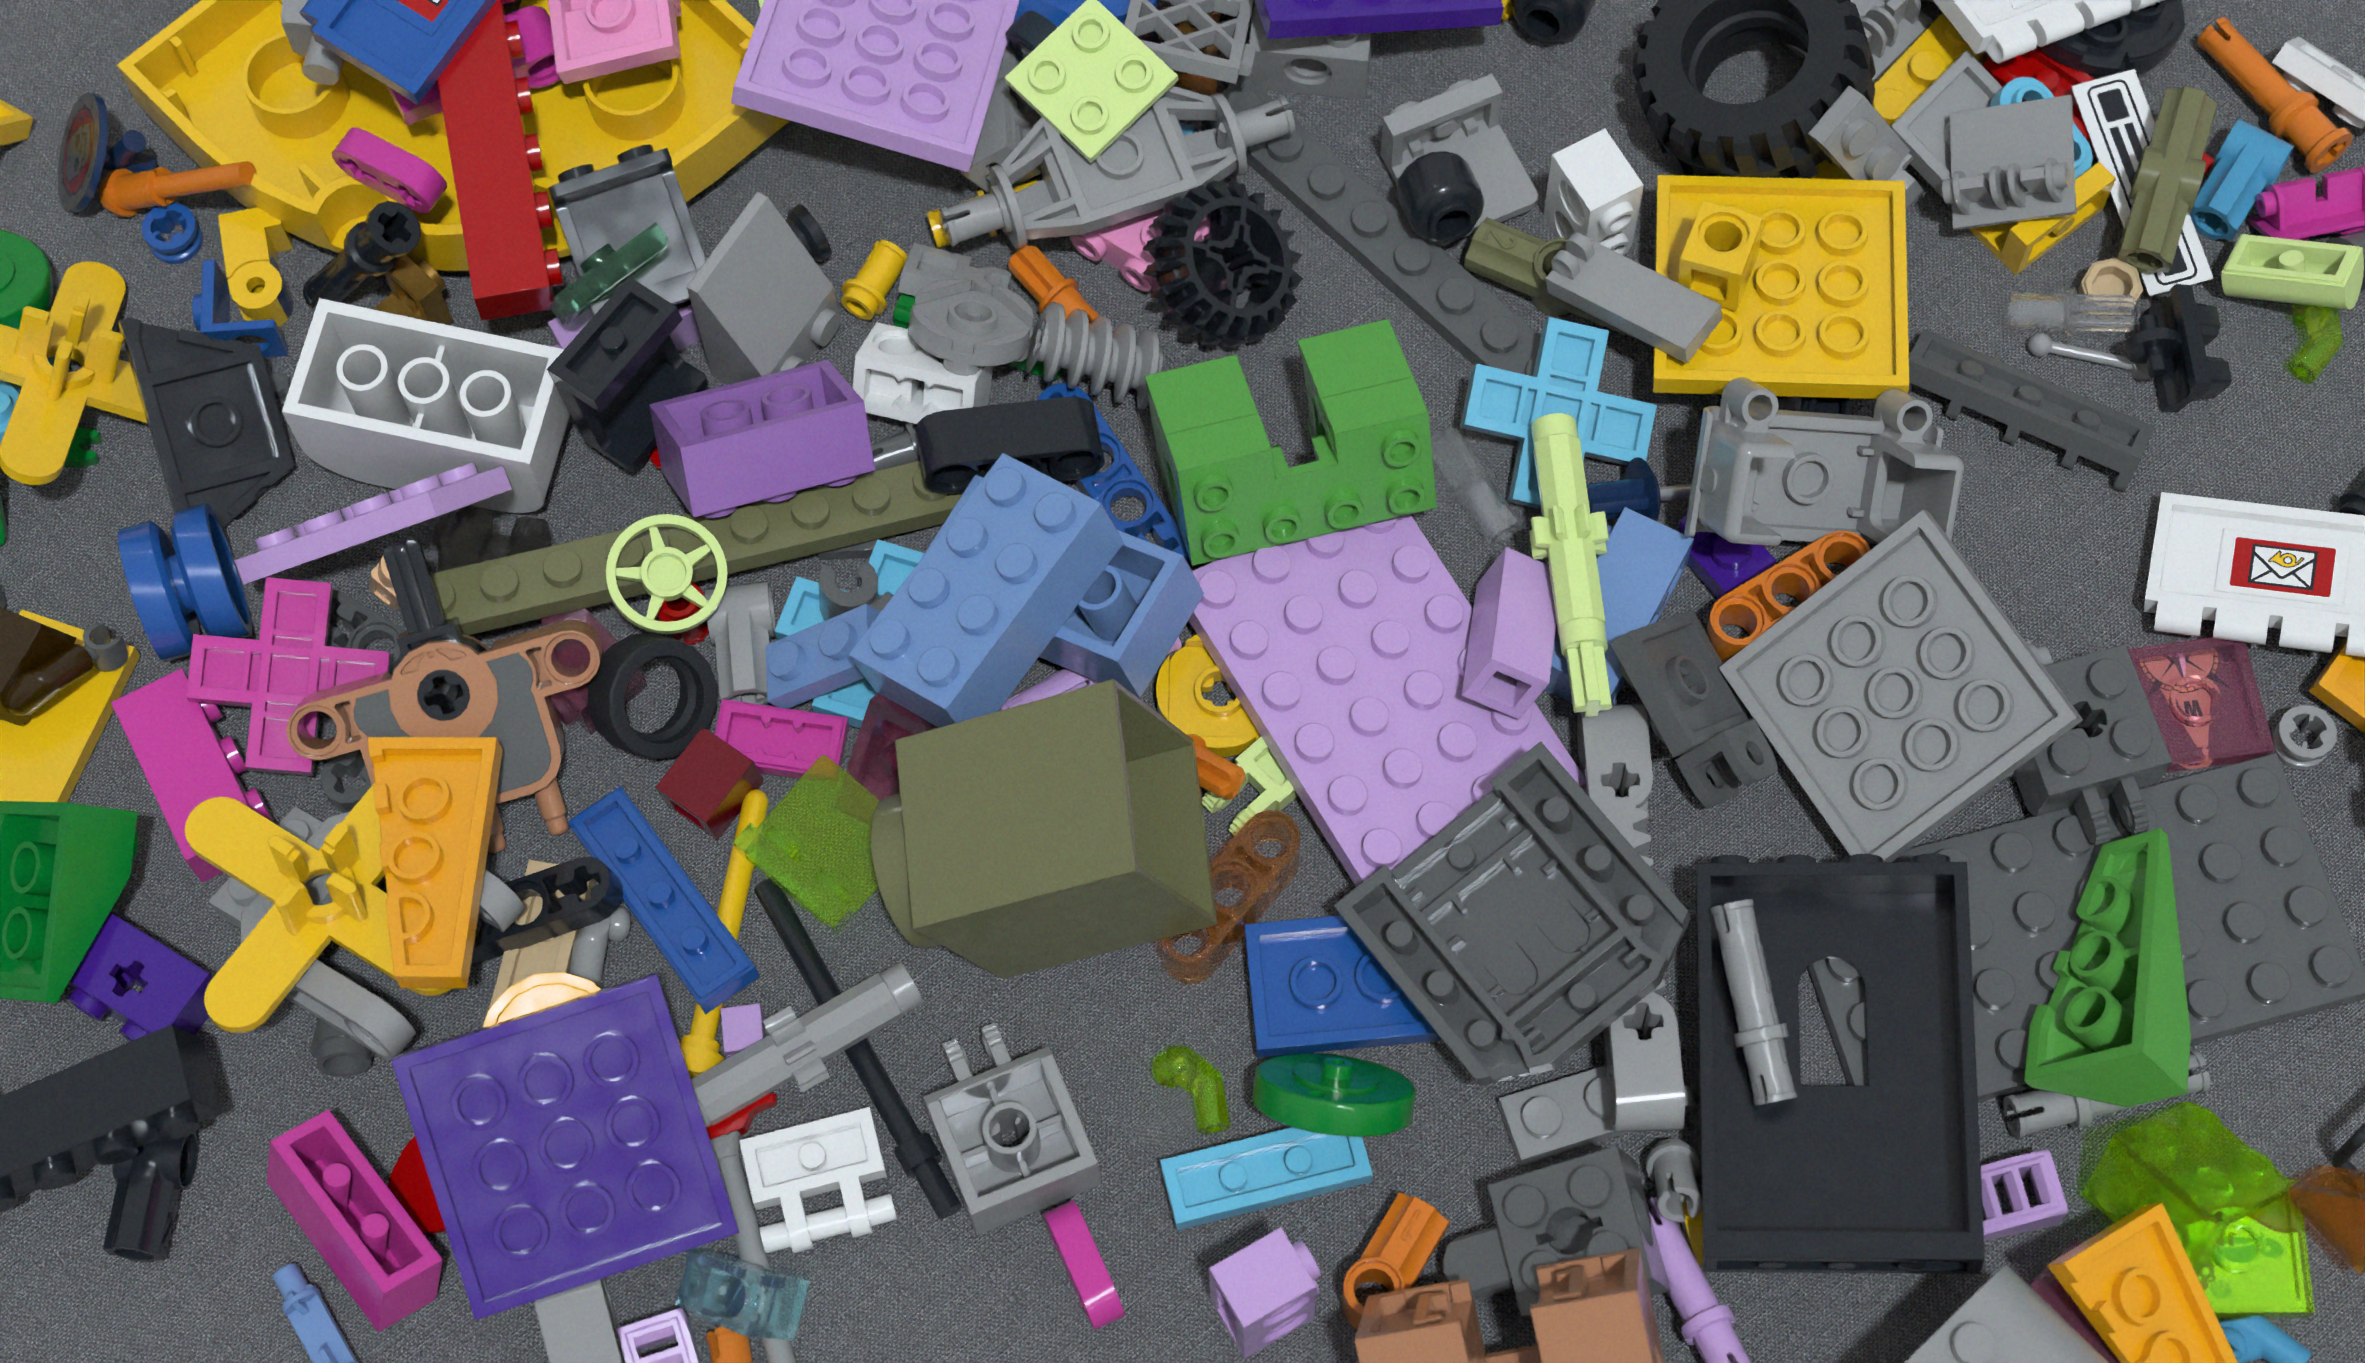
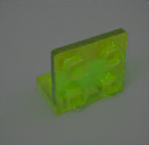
[733,755,880,936]

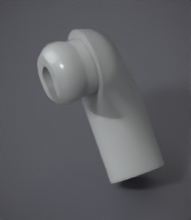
[568,906,631,988]

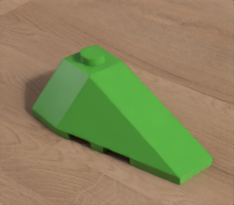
[2024,828,2191,1107]

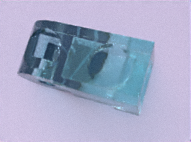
[675,1248,810,1341]

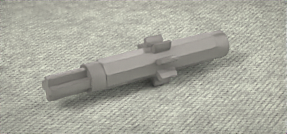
[691,962,924,1128]

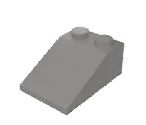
[687,191,840,384]

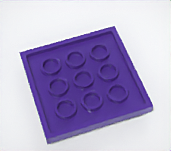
[391,972,739,1320]

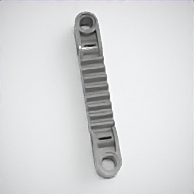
[1577,704,1685,1132]

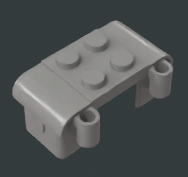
[1684,377,1964,546]

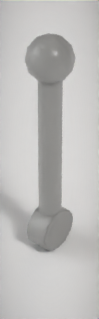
[2028,333,2151,380]

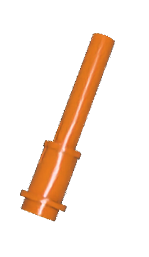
[99,161,257,217]

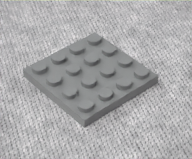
[1719,510,2083,862]

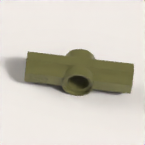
[2117,86,2218,274]
[1464,217,1633,338]

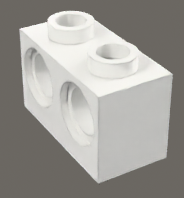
[1543,129,1644,256]
[853,322,993,424]

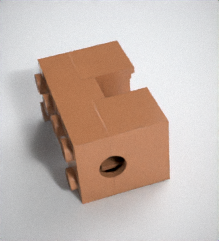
[1355,1248,1665,1363]

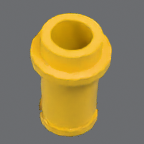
[841,240,908,320]

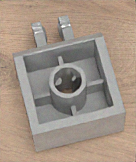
[923,1022,1101,1235]

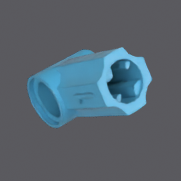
[2190,118,2295,241]

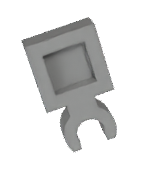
[898,243,1012,297]

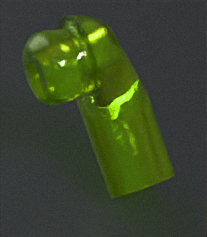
[2288,304,2343,383]
[1152,1045,1231,1134]

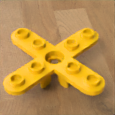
[0,261,147,485]
[185,782,451,1033]

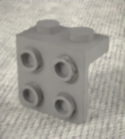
[1380,73,1538,247]

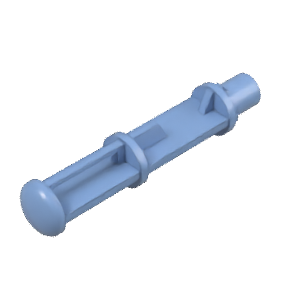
[272,1263,359,1363]

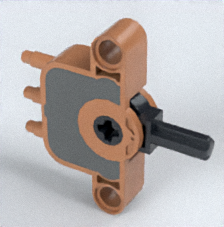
[286,539,603,853]

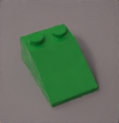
[0,801,138,1003]

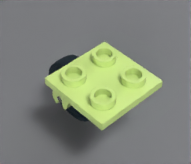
[1004,0,1179,163]

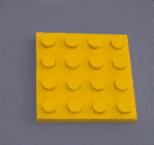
[1653,175,1909,399]

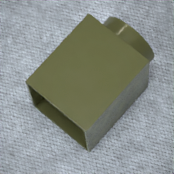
[871,679,1218,979]

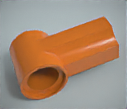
[1342,1192,1450,1329]

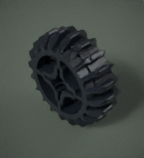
[1142,180,1303,347]

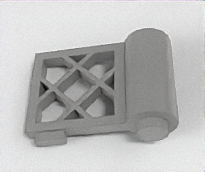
[1124,0,1257,84]

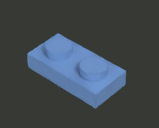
[766,604,880,709]

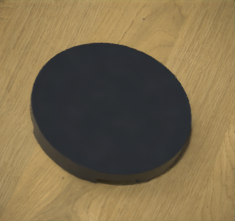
[2036,0,2186,76]

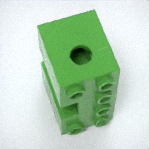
[1145,319,1437,566]

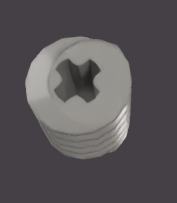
[1026,301,1163,410]

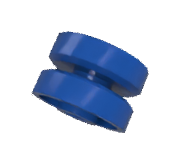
[117,503,252,662]

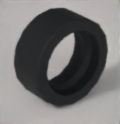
[588,633,717,759]

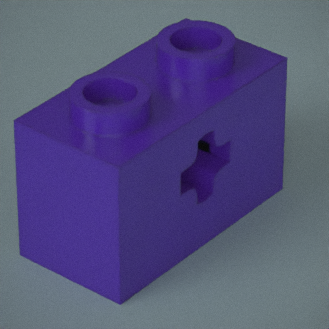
[67,912,213,1042]

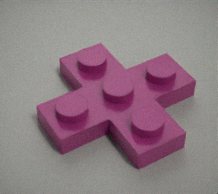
[186,577,391,776]

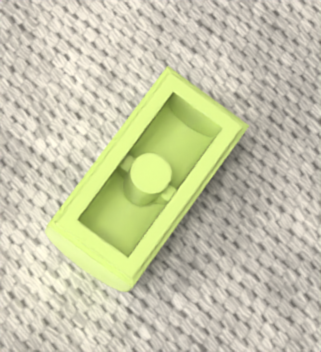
[2221,234,2364,310]

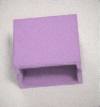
[721,1003,766,1058]

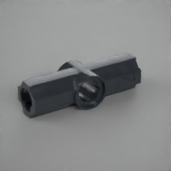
[103,1132,198,1263]

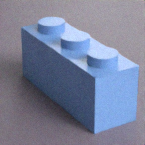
[1544,507,1694,705]

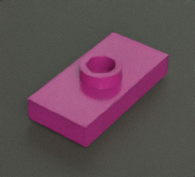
[715,699,849,785]

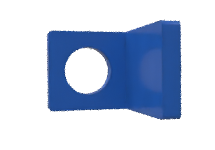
[192,260,288,358]

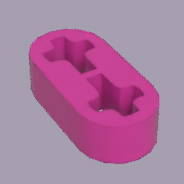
[332,127,447,213]
[1042,1200,1125,1330]

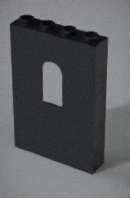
[1696,853,1985,1274]

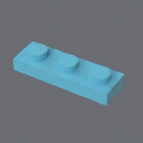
[1160,1127,1373,1231]

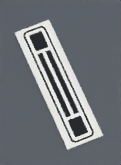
[2071,69,2214,296]

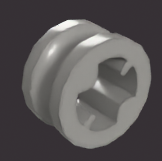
[2271,705,2337,770]

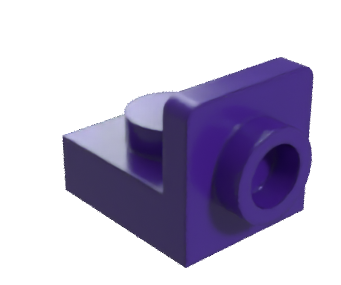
[1679,513,1776,599]

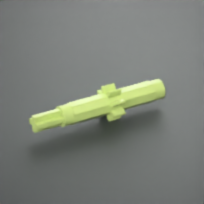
[1529,413,1612,717]

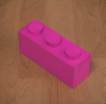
[111,668,273,883]
[266,1109,442,1332]

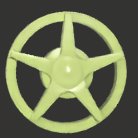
[606,514,727,634]

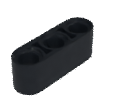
[915,397,1105,494]

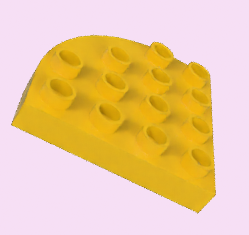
[117,0,790,271]

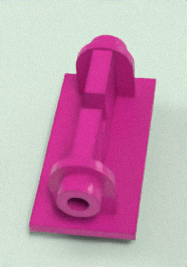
[2249,166,2365,241]

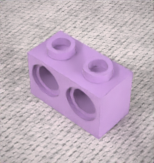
[1209,1227,1321,1359]

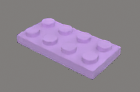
[234,462,512,585]

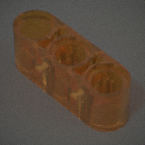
[1160,810,1301,984]

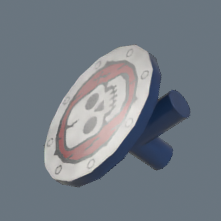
[58,92,156,212]

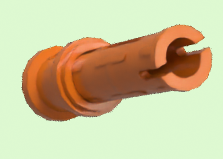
[2197,17,2353,174]

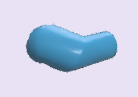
[2219,1315,2312,1363]

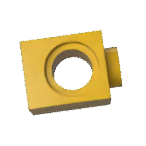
[1678,200,1763,311]

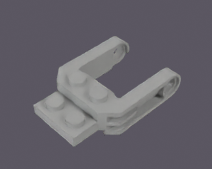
[208,806,524,1061]

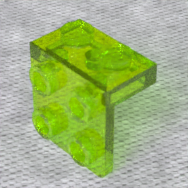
[2082,1102,2290,1276]

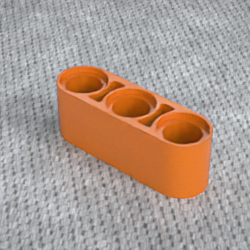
[1705,531,1871,664]

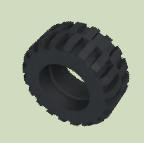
[1632,0,1876,179]

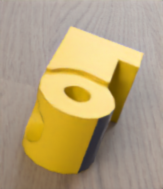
[218,207,294,327]

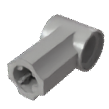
[705,581,776,705]

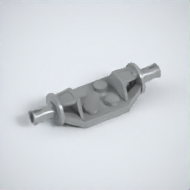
[939,86,1295,249]

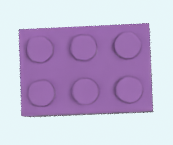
[649,360,875,518]

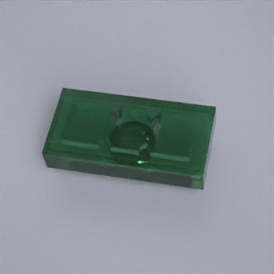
[549,222,669,324]

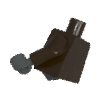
[0,589,128,726]

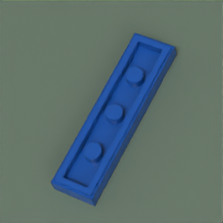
[567,786,760,1014]

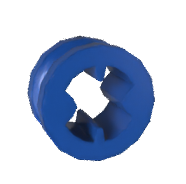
[142,202,203,264]

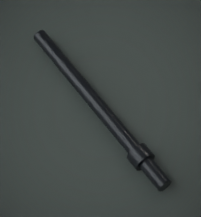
[754,877,962,1219]

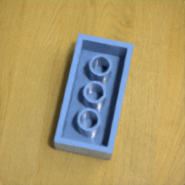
[848,453,1124,728]
[921,475,1204,698]

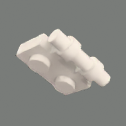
[739,1107,897,1253]

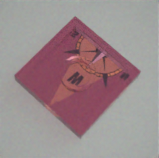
[2128,637,2275,773]

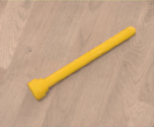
[680,789,769,1079]

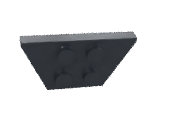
[118,318,295,529]

